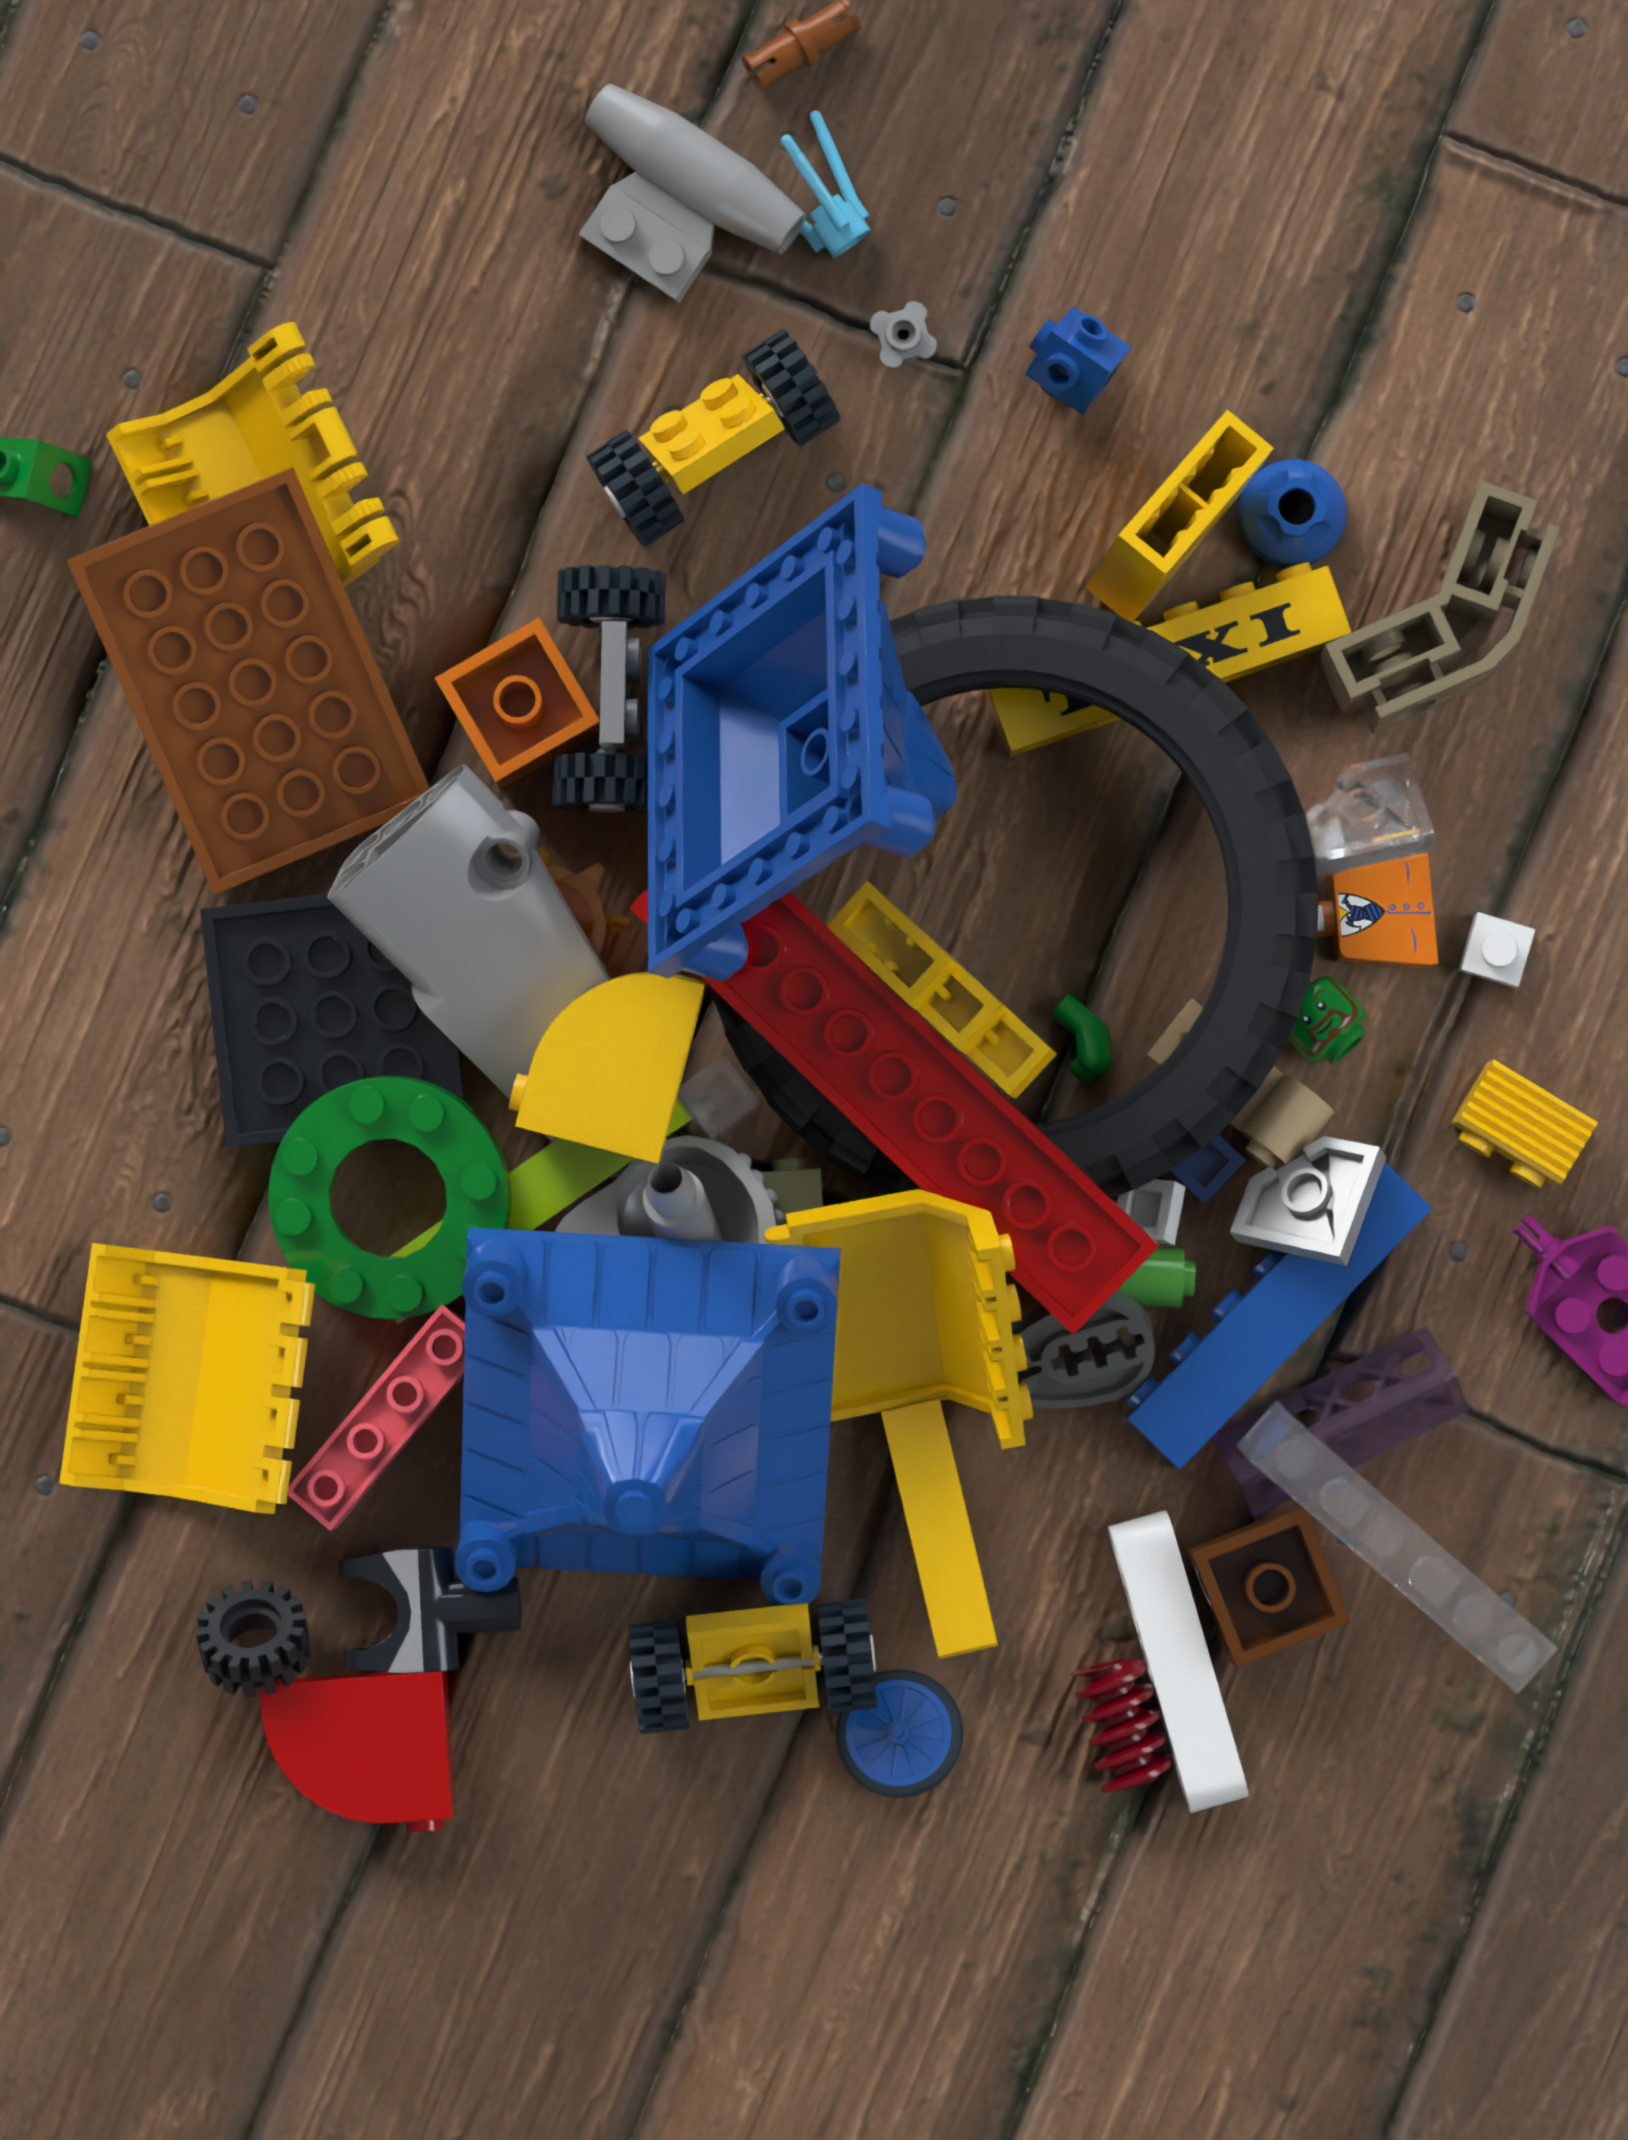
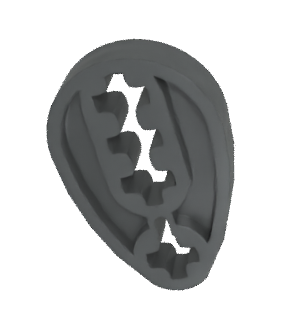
[1012,1291,1155,1409]

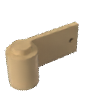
[1146,999,1335,1169]

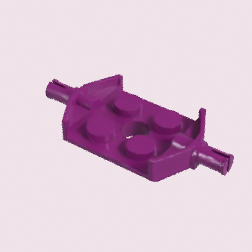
[1512,1213,1628,1406]

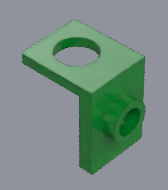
[0,437,92,517]

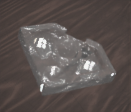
[1305,753,1436,876]

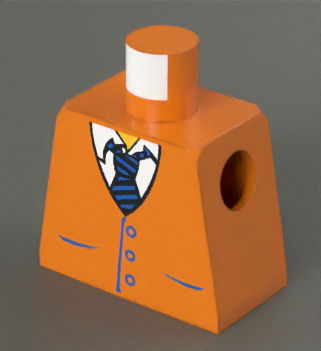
[1317,850,1438,969]

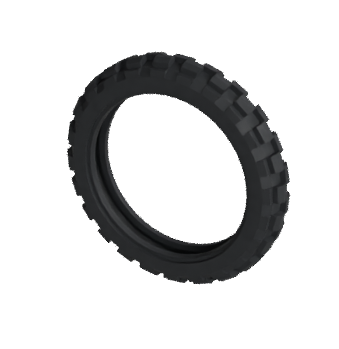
[708,595,1319,1198]

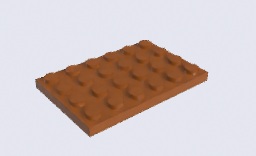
[67,466,430,895]

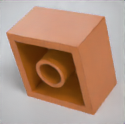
[435,617,600,790]

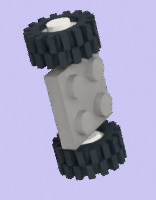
[553,565,666,814]

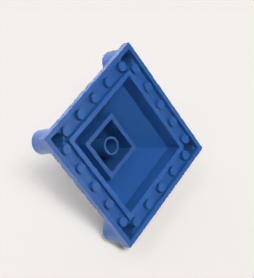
[648,483,957,982]
[454,1227,841,1606]

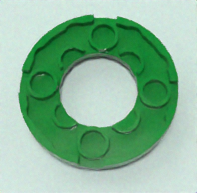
[268,1076,512,1319]

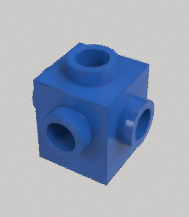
[1025,306,1132,415]

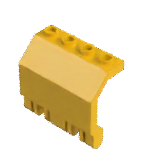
[106,322,400,587]

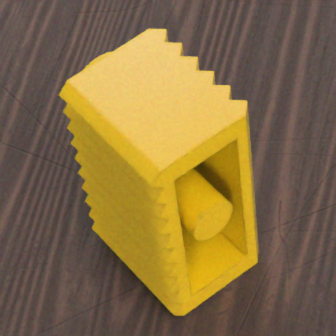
[1450,1060,1598,1189]

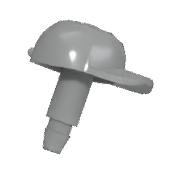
[555,1135,785,1244]

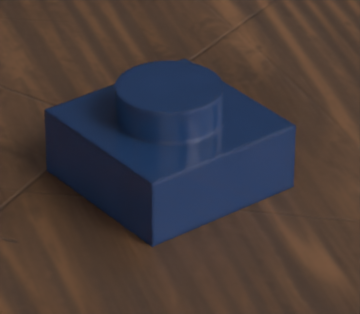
[1169,1134,1246,1205]

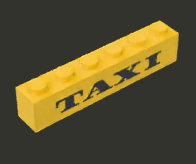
[985,562,1352,758]

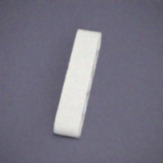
[1108,1510,1249,1813]

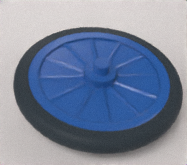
[836,1670,963,1798]

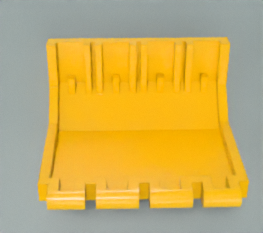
[764,1189,1033,1450]
[59,1243,316,1514]

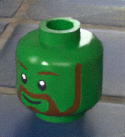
[1287,976,1367,1065]

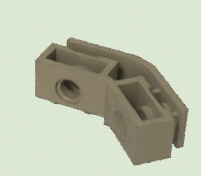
[1318,481,1560,735]

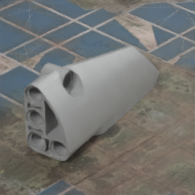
[327,764,628,1178]

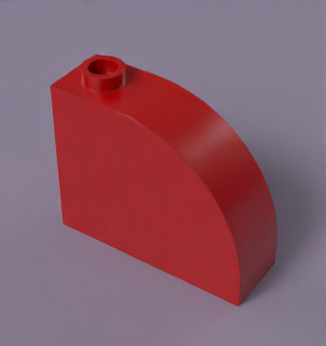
[259,1670,457,1832]

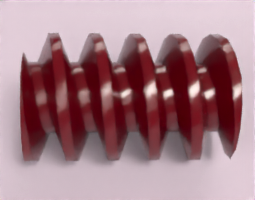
[1070,1658,1173,1793]

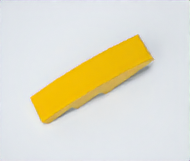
[827,881,1057,1099]
[881,1398,998,1660]

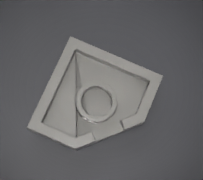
[1230,1136,1387,1266]

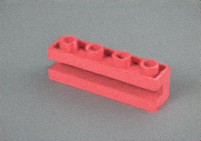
[288,1304,465,1531]

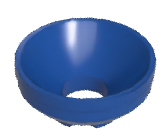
[1238,459,1347,568]

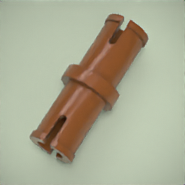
[742,0,862,91]

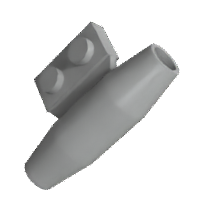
[579,83,806,303]

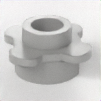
[870,301,937,369]

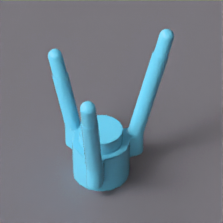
[781,110,871,258]

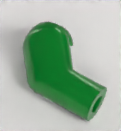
[1050,993,1113,1084]

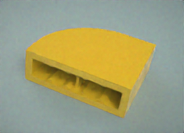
[1085,410,1274,622]
[508,972,707,1164]

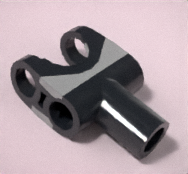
[339,1546,522,1673]

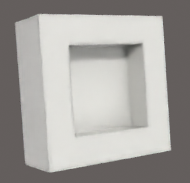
[1458,912,1536,988]
[1117,1179,1186,1246]

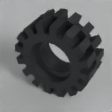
[195,1580,311,1697]

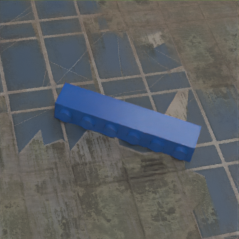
[1123,1162,1433,1470]

